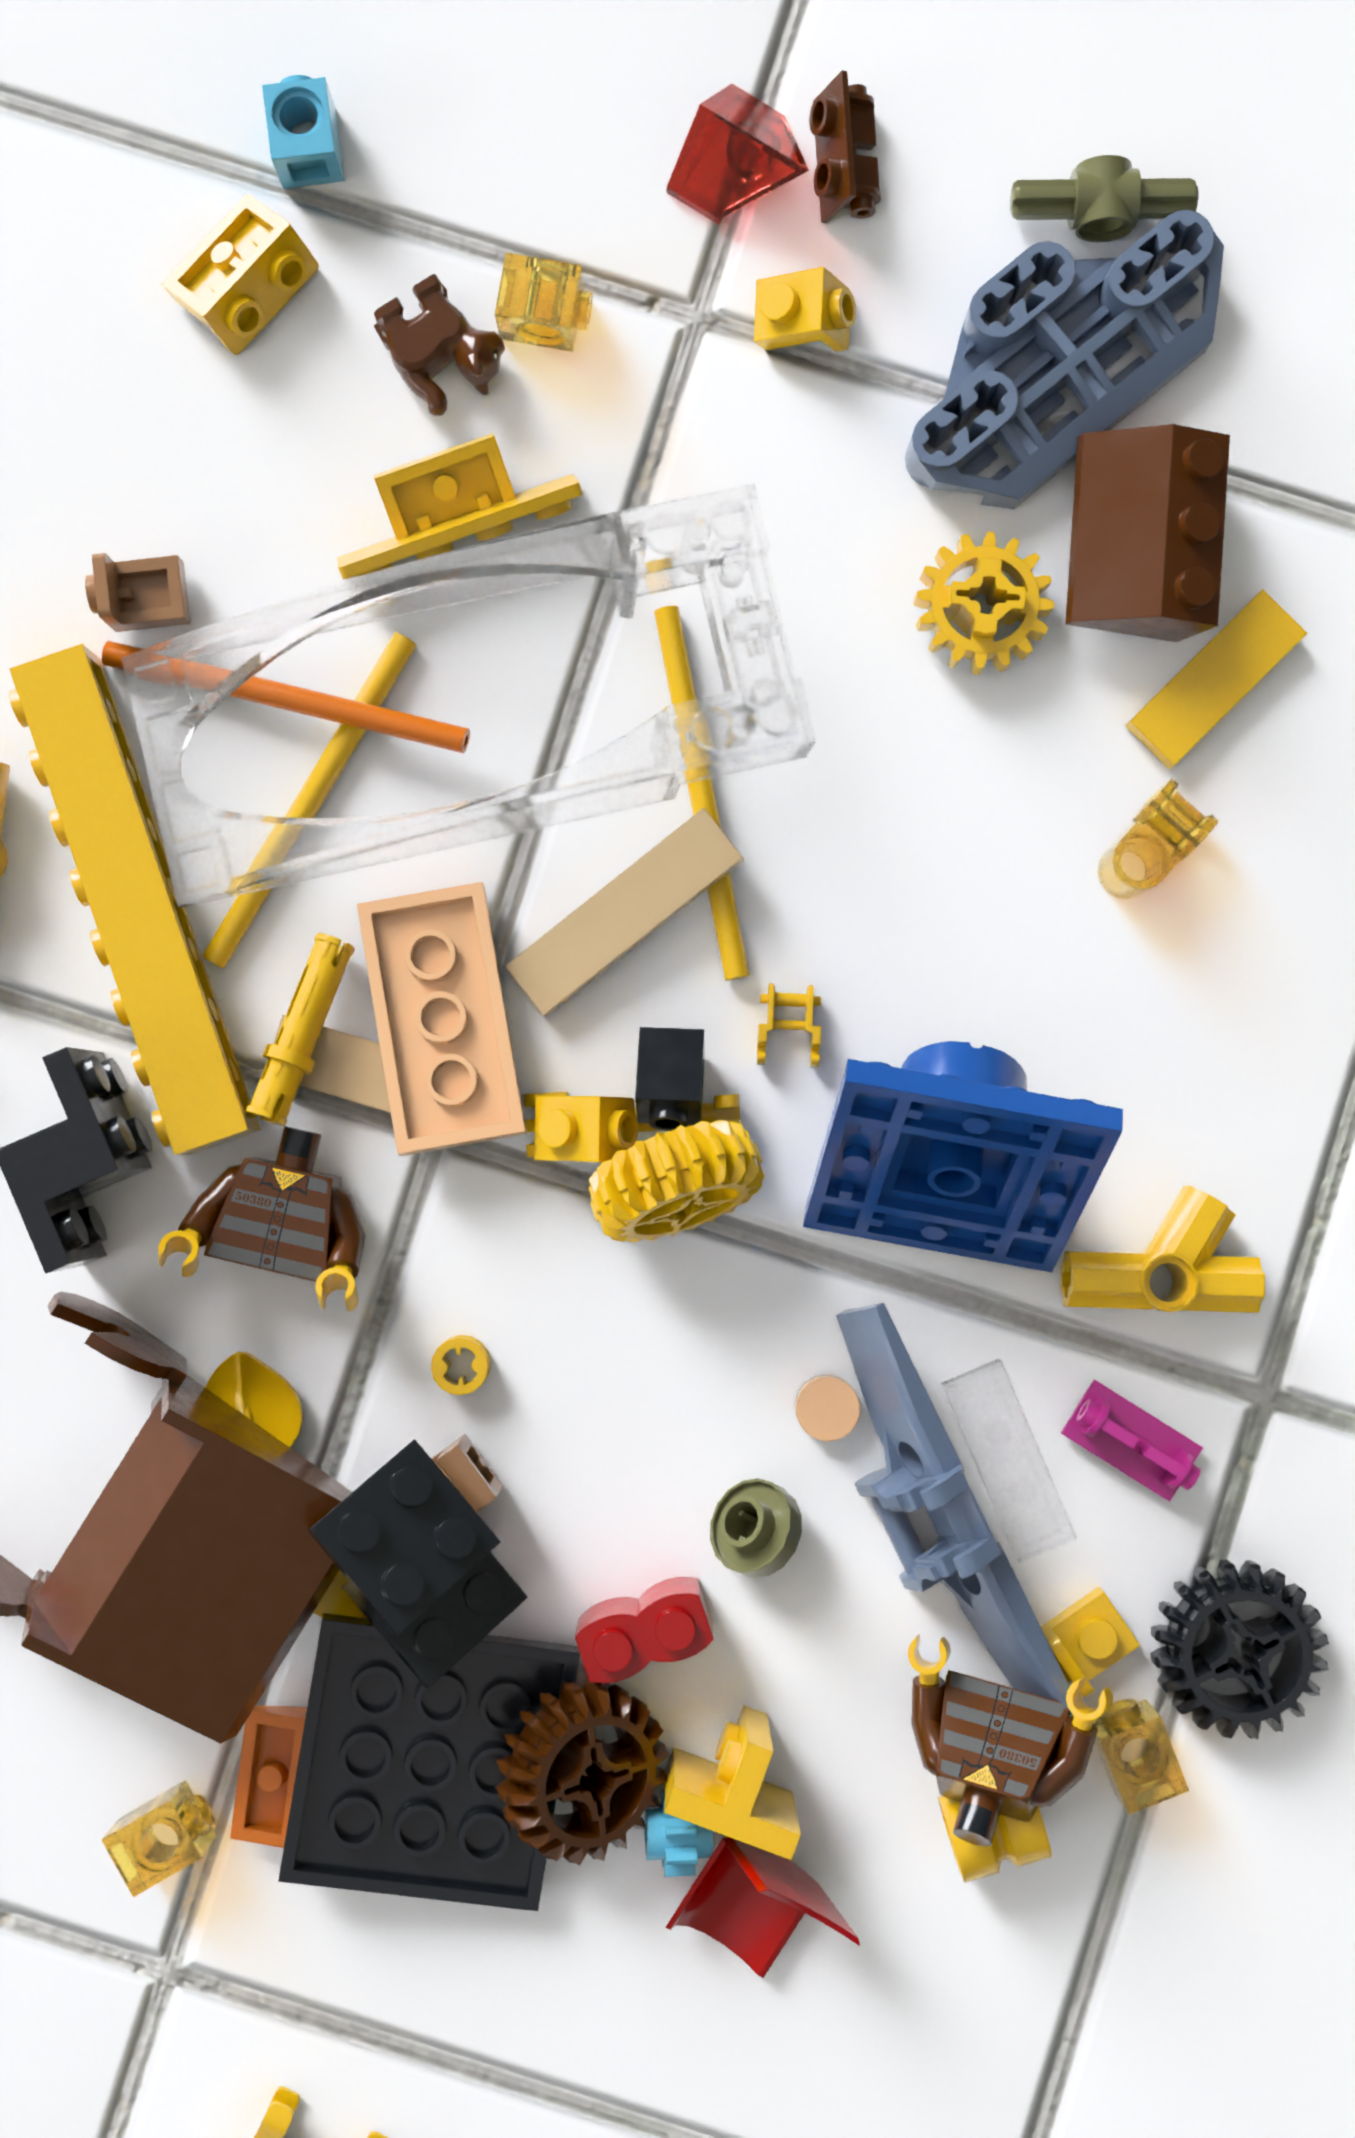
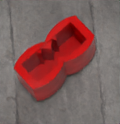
[574,1577,714,1683]

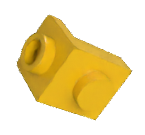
[754,266,856,352]
[534,1096,638,1162]

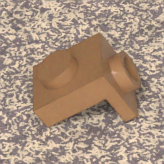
[85,553,190,632]

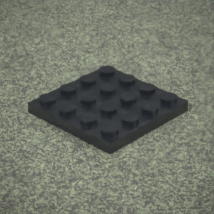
[278,1613,580,1911]

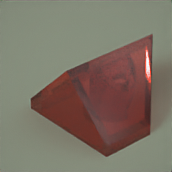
[666,83,809,225]

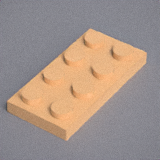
[357,882,527,1156]

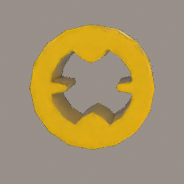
[431,1335,491,1395]

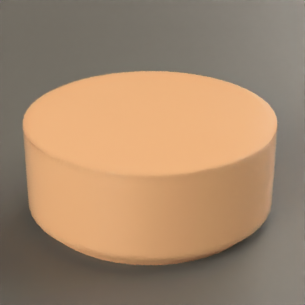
[795,1375,860,1441]

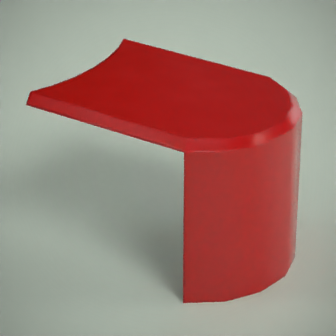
[665,1836,860,1978]

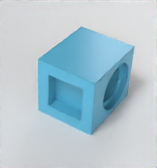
[262,75,345,189]

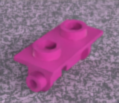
[1061,1379,1203,1502]

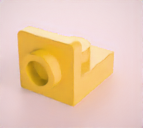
[1041,1587,1140,1698]

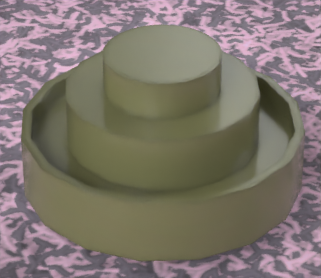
[710,1478,802,1578]

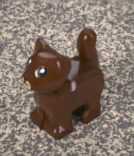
[374,274,505,417]

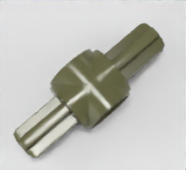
[1010,155,1199,242]

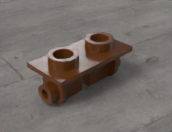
[809,70,881,224]

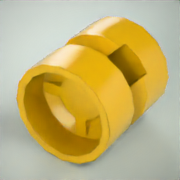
[938,1796,1052,1883]

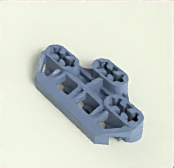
[905,210,1224,509]

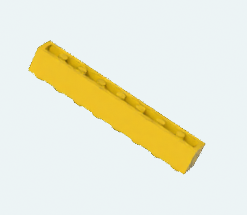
[9,643,261,1155]

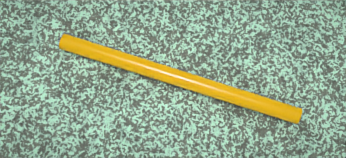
[654,606,750,981]
[202,632,417,969]

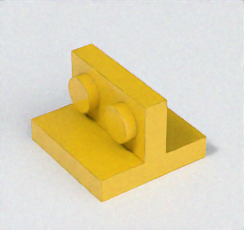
[664,1705,801,1860]

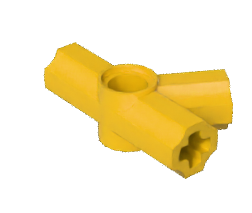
[1060,1185,1265,1313]

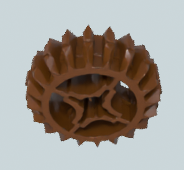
[495,1678,670,1866]

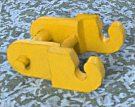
[757,983,821,1067]

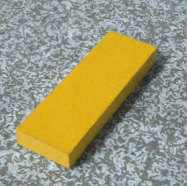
[1125,589,1308,769]

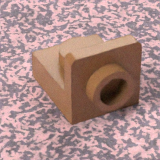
[431,1434,503,1513]

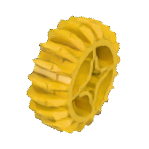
[588,1120,765,1243]

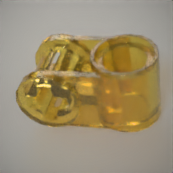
[1097,778,1219,899]

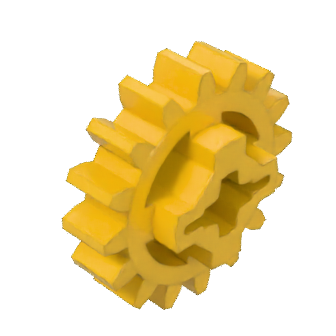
[913,531,1055,675]

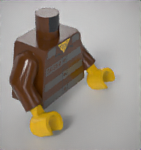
[158,1126,366,1311]
[908,1634,1113,1847]

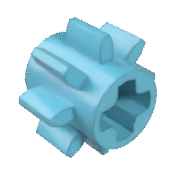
[644,1791,713,1877]

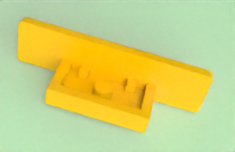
[337,433,583,583]

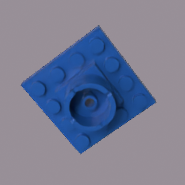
[803,1041,1123,1273]

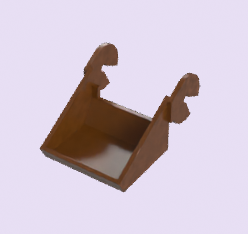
[0,1291,352,1744]

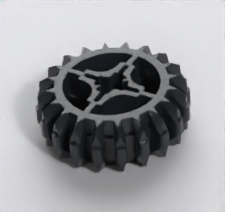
[1150,1559,1329,1740]

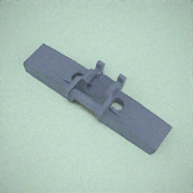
[836,1302,1073,1715]

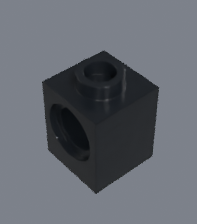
[635,1027,705,1131]

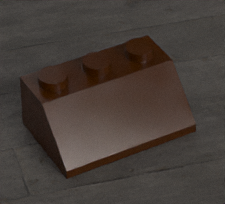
[1065,424,1230,642]

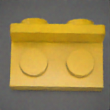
[162,194,319,355]

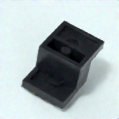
[0,1047,152,1274]
[307,1439,528,1688]

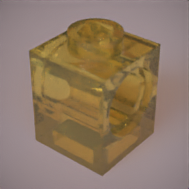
[494,252,593,352]
[1093,1699,1189,1815]
[101,1780,216,1897]

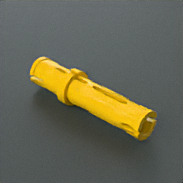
[245,933,355,1127]

